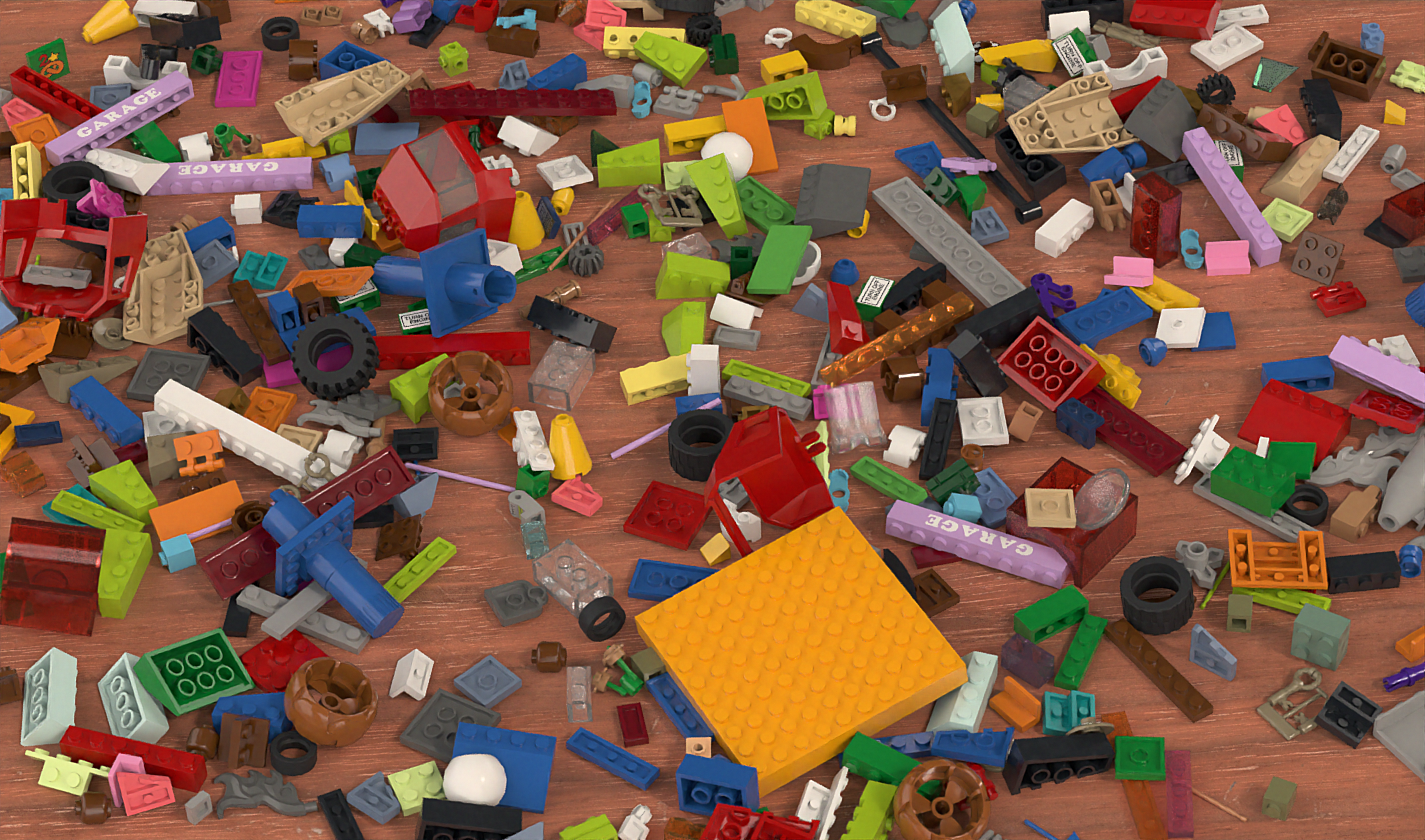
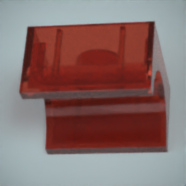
[1006,457,1138,589]
[0,517,106,637]

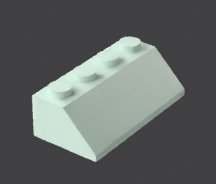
[930,2,975,83]
[21,647,78,746]
[925,651,998,738]
[98,652,169,744]

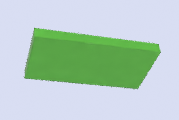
[736,175,796,235]
[746,225,813,294]

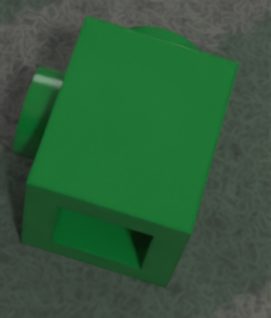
[621,202,650,239]
[515,463,551,500]

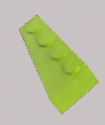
[743,71,827,120]
[841,780,898,840]

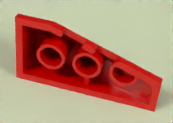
[440,81,502,147]
[826,281,873,362]

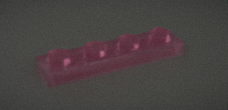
[587,184,649,246]
[1165,750,1194,838]

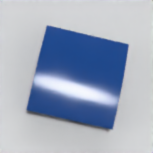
[1191,311,1236,352]

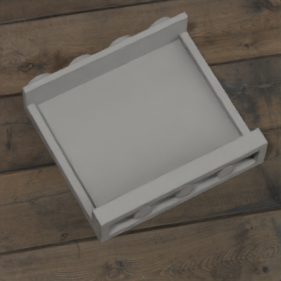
[1373,690,1425,782]

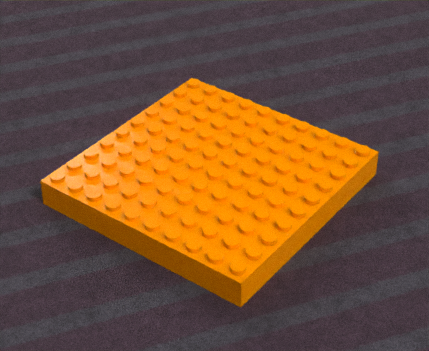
[635,506,968,799]

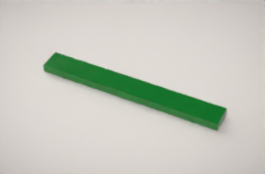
[407,246,569,312]

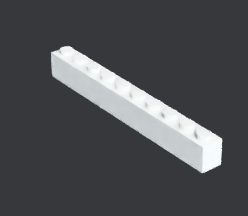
[154,379,347,491]

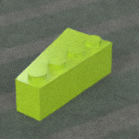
[685,153,748,240]
[97,528,153,619]

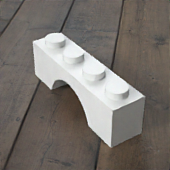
[1083,46,1168,90]
[103,55,189,90]

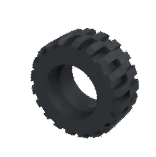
[291,313,380,402]

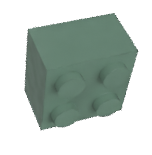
[1291,603,1351,671]

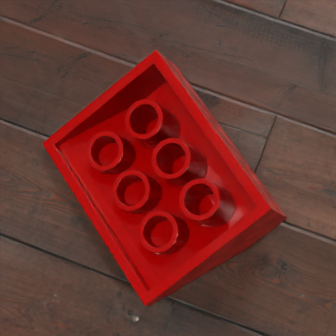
[1129,0,1223,41]
[997,316,1107,413]
[1237,378,1352,470]

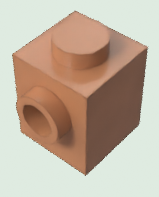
[1008,401,1044,442]

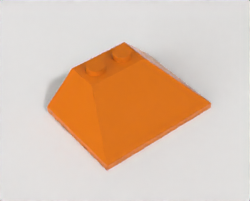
[0,317,60,374]
[1227,529,1328,590]

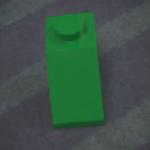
[954,174,987,221]

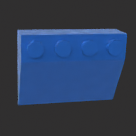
[445,722,557,814]

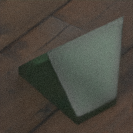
[1252,57,1299,93]
[590,129,621,167]

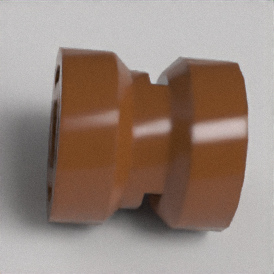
[960,444,983,473]

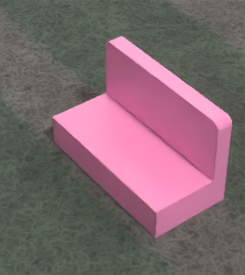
[1204,240,1251,276]
[1104,256,1153,287]
[108,753,146,807]

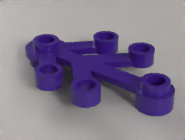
[1030,273,1076,332]

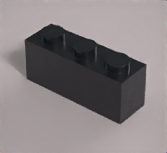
[1325,551,1401,594]

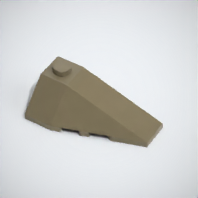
[38,356,138,403]

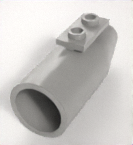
[1378,434,1425,532]

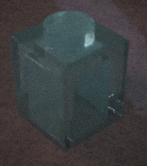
[520,520,550,560]

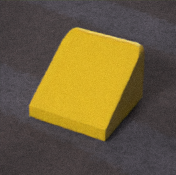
[1384,100,1406,125]
[700,533,731,566]

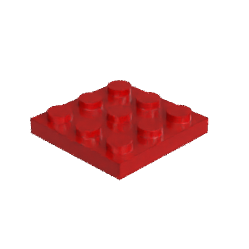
[1348,388,1425,434]
[623,480,713,551]
[239,629,330,694]

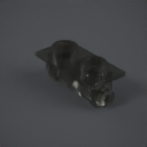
[1317,183,1349,225]

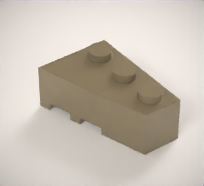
[147,431,219,487]

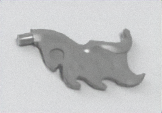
[297,399,382,438]
[1350,426,1425,459]
[1300,446,1402,502]

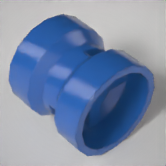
[958,0,977,26]
[1398,545,1423,578]

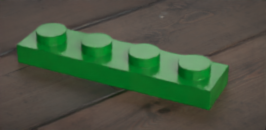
[1054,613,1108,691]

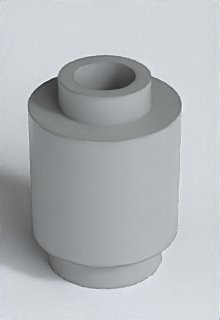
[632,63,663,89]
[1380,144,1407,174]

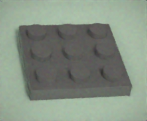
[126,347,212,402]
[400,688,501,764]

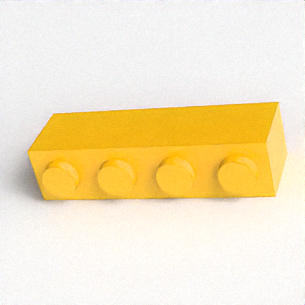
[664,115,727,156]

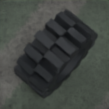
[686,13,722,47]
[1195,73,1236,105]

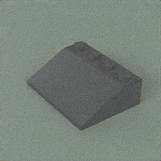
[1123,78,1203,162]
[794,163,871,240]

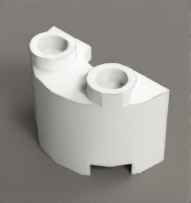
[178,132,213,162]
[883,425,928,468]
[317,429,365,470]
[720,498,761,543]

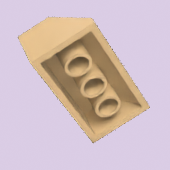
[1261,135,1340,207]

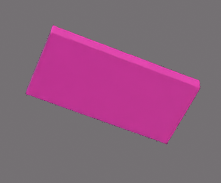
[215,51,264,107]
[261,345,352,389]

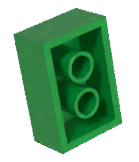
[1210,446,1295,518]

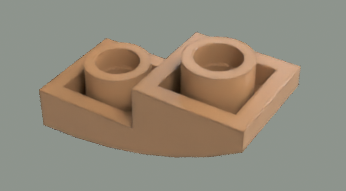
[300,4,343,26]

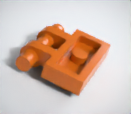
[173,429,225,477]

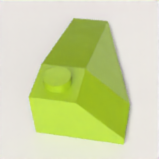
[661,301,707,356]

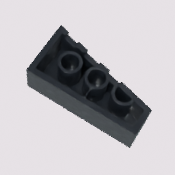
[994,125,1067,202]
[527,295,617,354]
[947,329,1009,398]

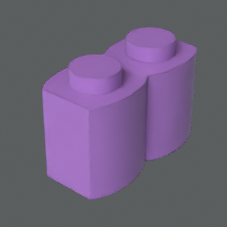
[392,0,433,34]

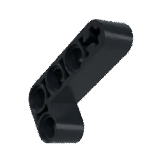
[138,44,179,80]

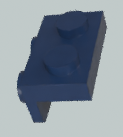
[1056,397,1105,450]

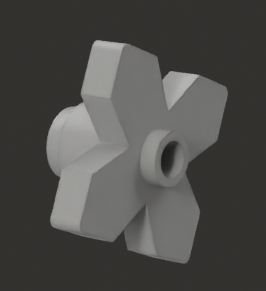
[1175,540,1225,589]

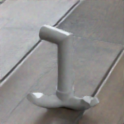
[702,75,749,101]

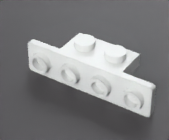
[512,410,555,471]
[1174,414,1230,485]
[795,766,849,840]

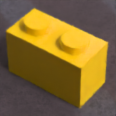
[761,50,808,85]

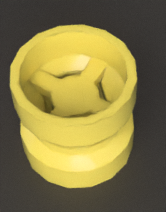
[834,115,856,136]

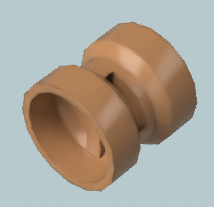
[351,18,379,45]
[169,214,199,233]

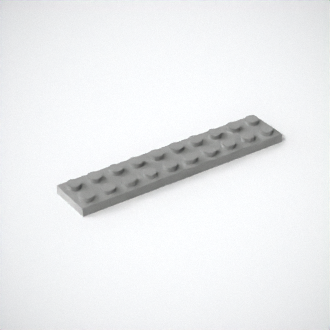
[872,176,1027,308]

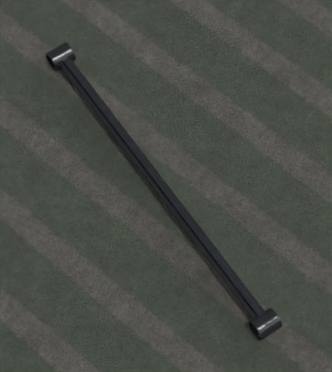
[860,31,1043,224]

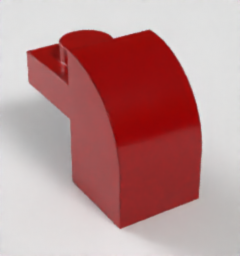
[455,0,499,33]

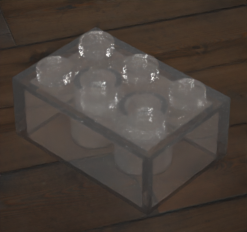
[527,340,596,412]
[532,538,614,619]

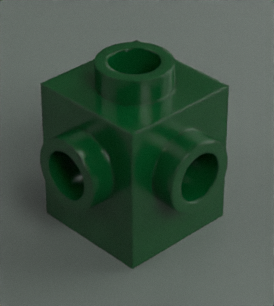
[190,44,223,75]
[356,167,382,200]

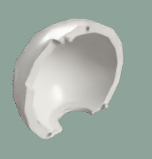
[701,132,753,182]
[792,240,821,286]
[443,754,507,806]

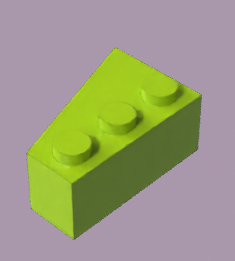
[633,31,708,89]
[597,138,662,188]
[655,251,730,300]
[389,353,460,424]
[88,459,159,526]

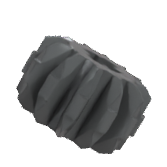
[568,243,604,277]

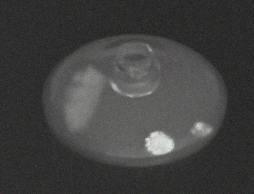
[1074,468,1130,530]

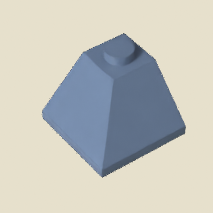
[387,472,439,519]

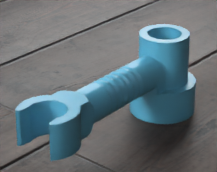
[496,9,537,30]

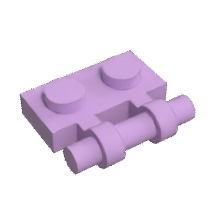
[941,157,997,174]

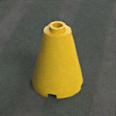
[81,0,139,44]
[508,191,545,251]
[548,414,592,480]

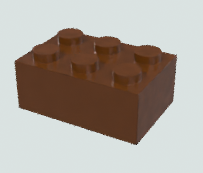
[1311,38,1386,102]

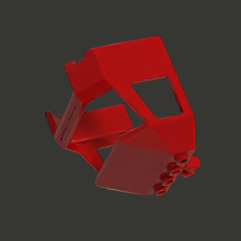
[0,197,148,322]
[704,405,835,558]

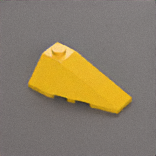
[978,39,1059,73]

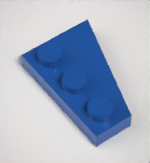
[895,141,957,183]
[931,727,1015,768]

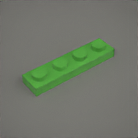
[849,456,928,505]

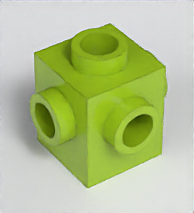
[438,41,469,77]

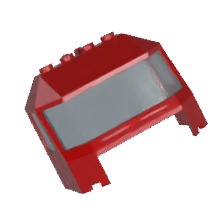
[373,119,516,253]

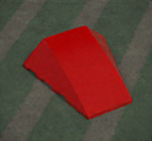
[700,803,820,840]

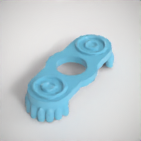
[631,81,652,118]
[1180,229,1204,269]
[828,469,850,513]

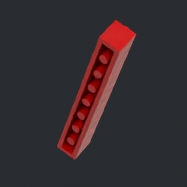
[353,331,531,370]

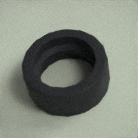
[261,16,300,51]
[1283,484,1329,527]
[578,596,626,642]
[270,730,317,776]

